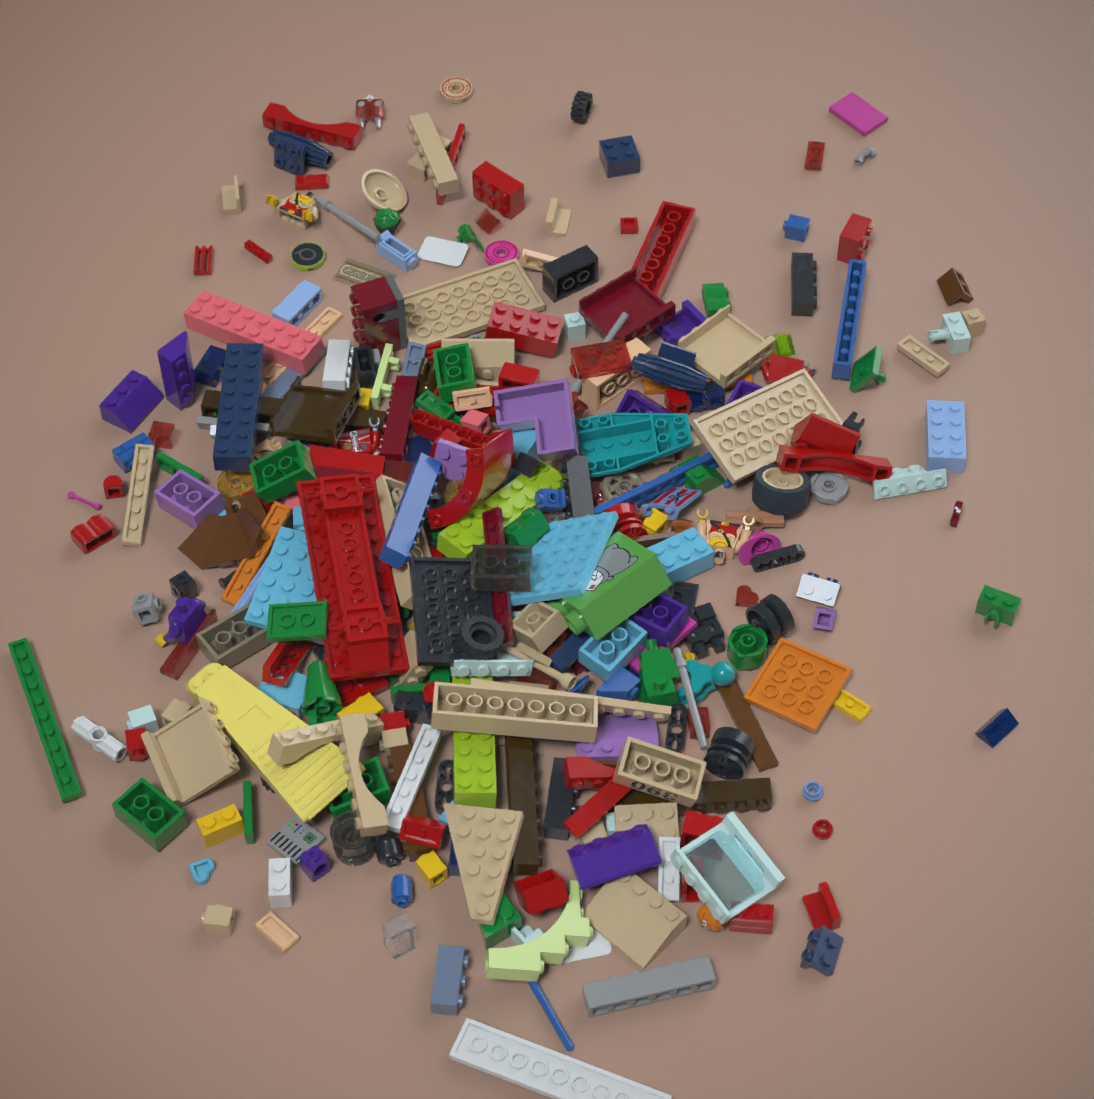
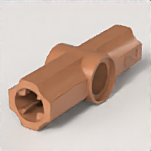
[726,506,784,532]

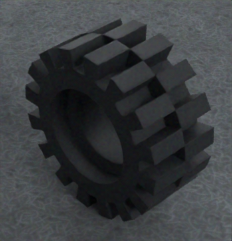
[570,90,593,123]

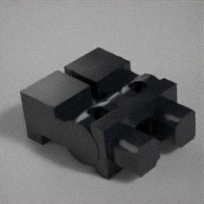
[683,602,725,659]

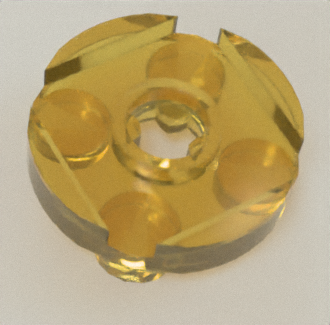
[217,471,255,501]

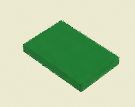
[266,601,329,642]

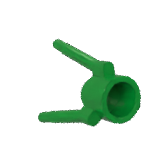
[456,224,485,264]

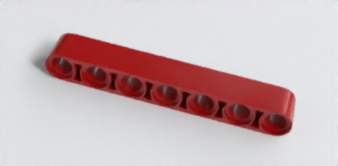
[410,410,517,468]

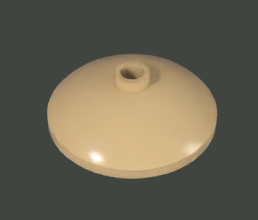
[360,169,407,212]

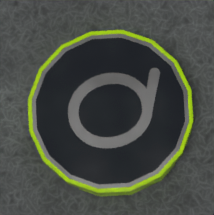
[290,242,325,271]

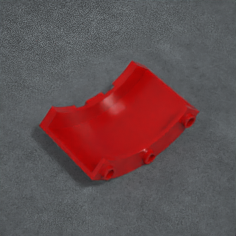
[427,428,514,529]

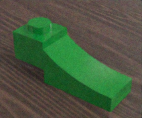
[415,389,462,425]

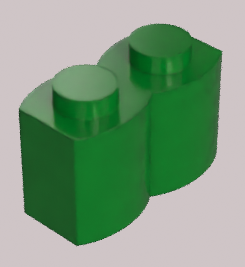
[701,283,731,318]

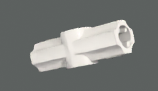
[71,716,127,762]

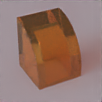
[671,518,694,533]

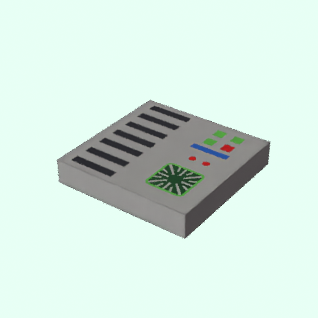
[266,815,326,868]

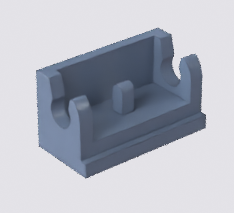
[401,341,426,376]

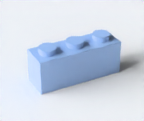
[272,280,323,327]

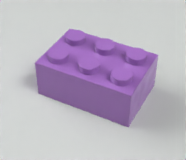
[154,469,225,529]

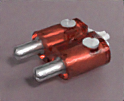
[355,95,384,130]

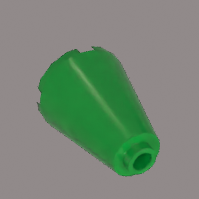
[302,660,342,717]

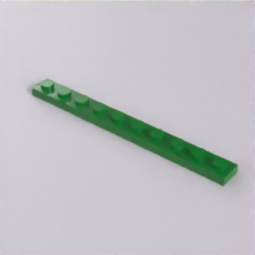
[8,637,82,803]

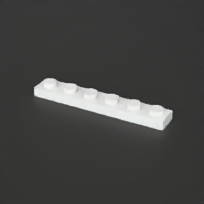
[385,723,443,833]

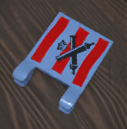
[642,487,702,520]

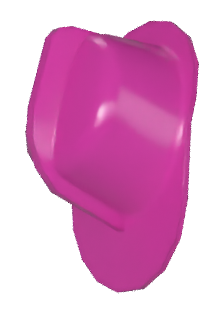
[738,531,781,565]

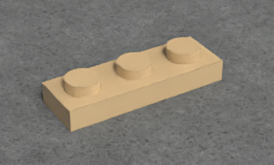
[896,335,950,378]

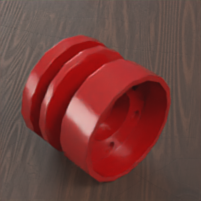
[604,503,647,537]

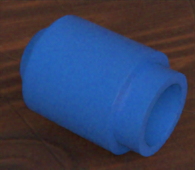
[391,874,412,907]

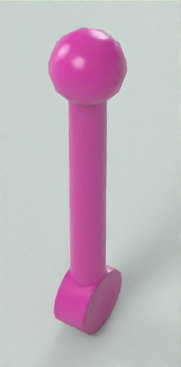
[67,491,101,510]

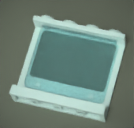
[670,811,785,925]

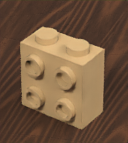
[398,630,434,685]

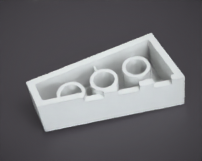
[322,339,354,391]

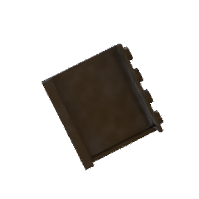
[270,376,362,444]

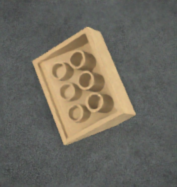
[583,873,687,970]

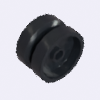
[745,594,795,645]

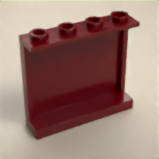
[579,268,676,349]

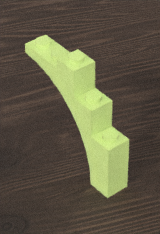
[485,880,593,982]

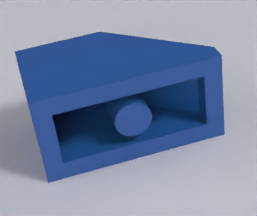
[596,667,641,701]

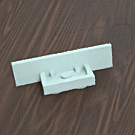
[873,465,947,500]

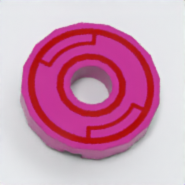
[484,240,519,266]

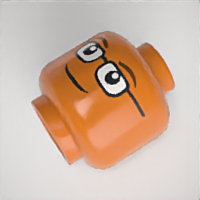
[697,904,729,932]

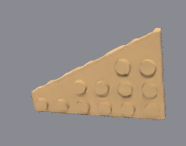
[444,803,524,925]

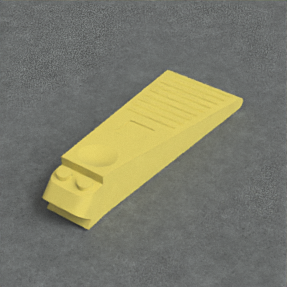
[185,663,366,824]

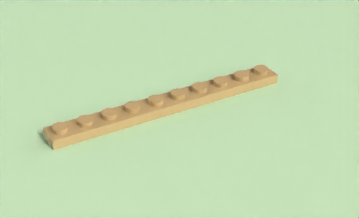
[469,678,671,722]

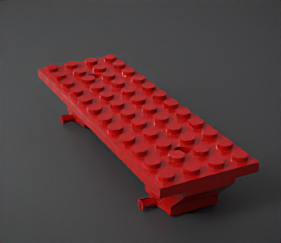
[297,473,410,682]

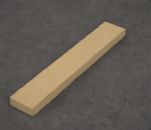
[122,444,154,547]

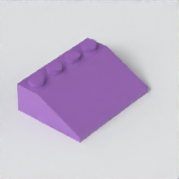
[576,716,659,761]

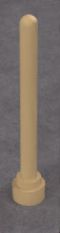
[502,645,577,691]

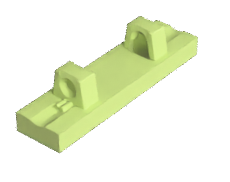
[370,343,400,410]

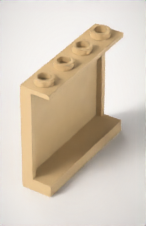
[678,304,776,389]
[141,697,240,807]

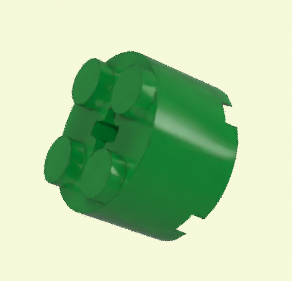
[727,624,768,671]

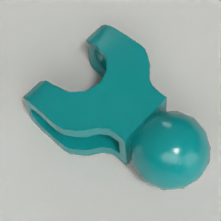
[677,659,736,705]

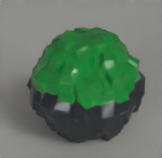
[373,208,402,235]

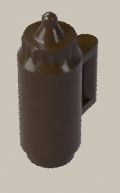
[417,357,437,397]

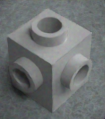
[131,592,162,626]

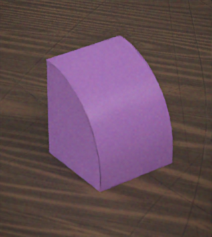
[813,606,836,631]

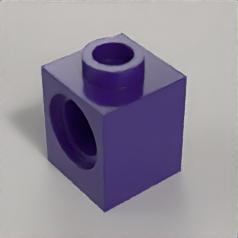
[299,845,330,883]

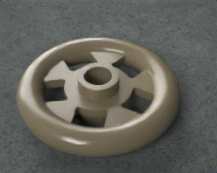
[602,470,644,501]

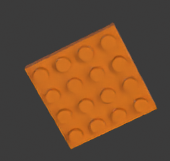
[743,637,852,733]

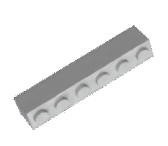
[582,956,716,1018]

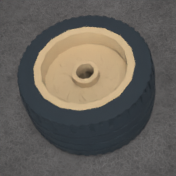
[752,464,810,515]

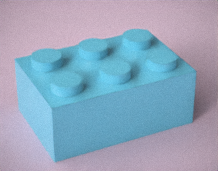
[647,527,714,588]
[578,618,648,681]

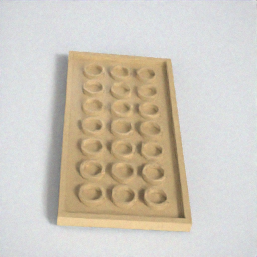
[403,258,545,345]
[691,368,843,484]

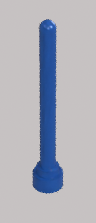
[527,981,574,1052]

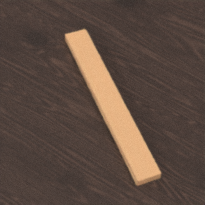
[261,306,343,395]

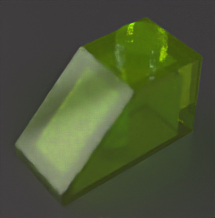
[763,333,795,357]

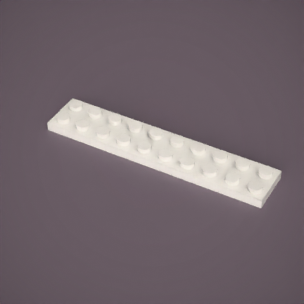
[449,1018,672,1099]

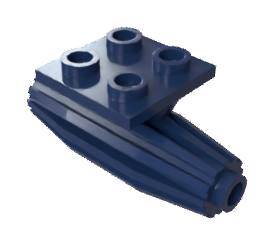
[268,130,334,176]
[630,341,708,394]

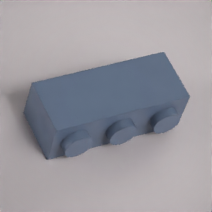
[431,945,469,1016]

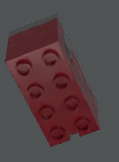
[349,274,408,356]

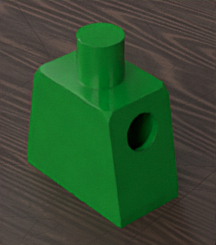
[638,639,680,688]
[638,674,679,707]

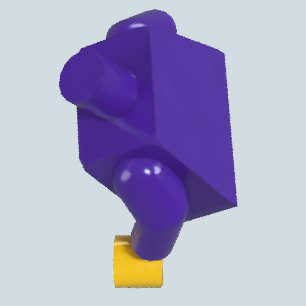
[154,597,209,647]

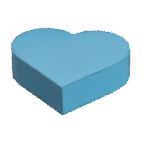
[188,858,215,885]

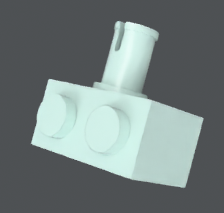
[928,311,971,355]

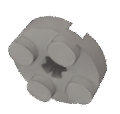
[810,471,848,506]

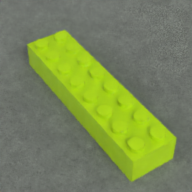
[437,461,562,559]
[451,676,497,808]

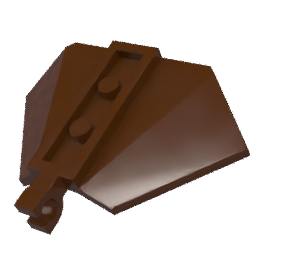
[177,499,263,570]

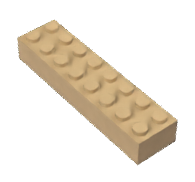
[374,474,432,610]
[431,682,598,743]

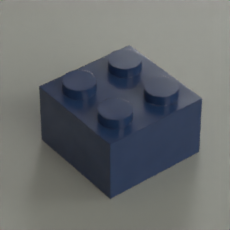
[599,135,640,178]

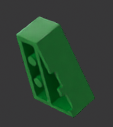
[479,893,522,951]

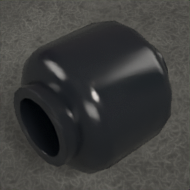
[374,835,404,867]

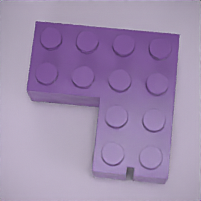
[494,378,579,462]

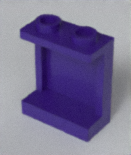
[653,299,707,346]

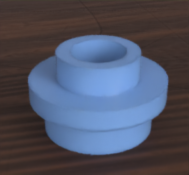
[802,781,823,801]

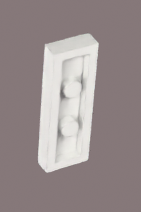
[658,837,680,902]

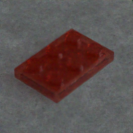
[571,339,633,380]

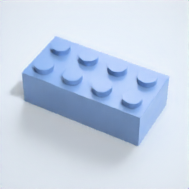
[925,400,966,473]

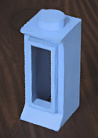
[376,229,418,272]

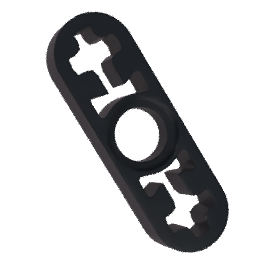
[750,544,805,572]
[665,703,688,753]
[434,759,454,815]

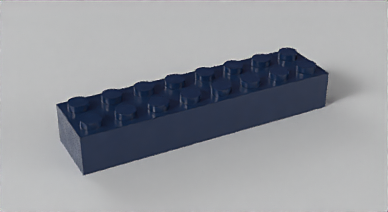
[213,343,265,471]

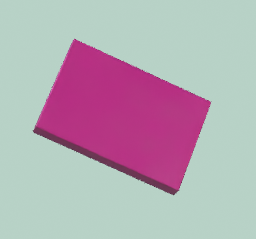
[829,92,888,137]

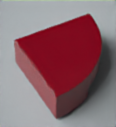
[950,501,963,528]

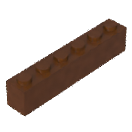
[387,743,434,862]

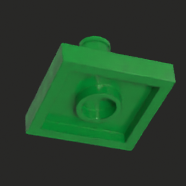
[849,346,886,393]

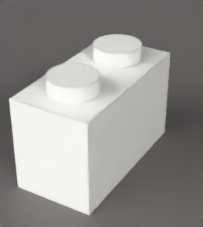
[268,858,292,908]

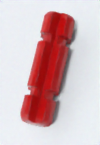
[244,240,273,263]

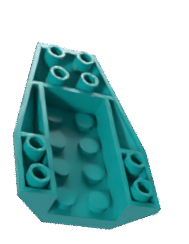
[575,413,693,478]

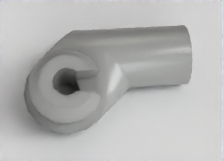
[854,147,877,166]

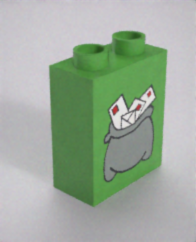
[546,531,672,641]

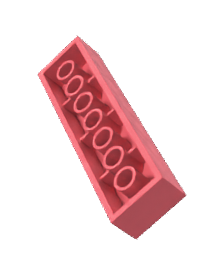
[183,290,325,375]

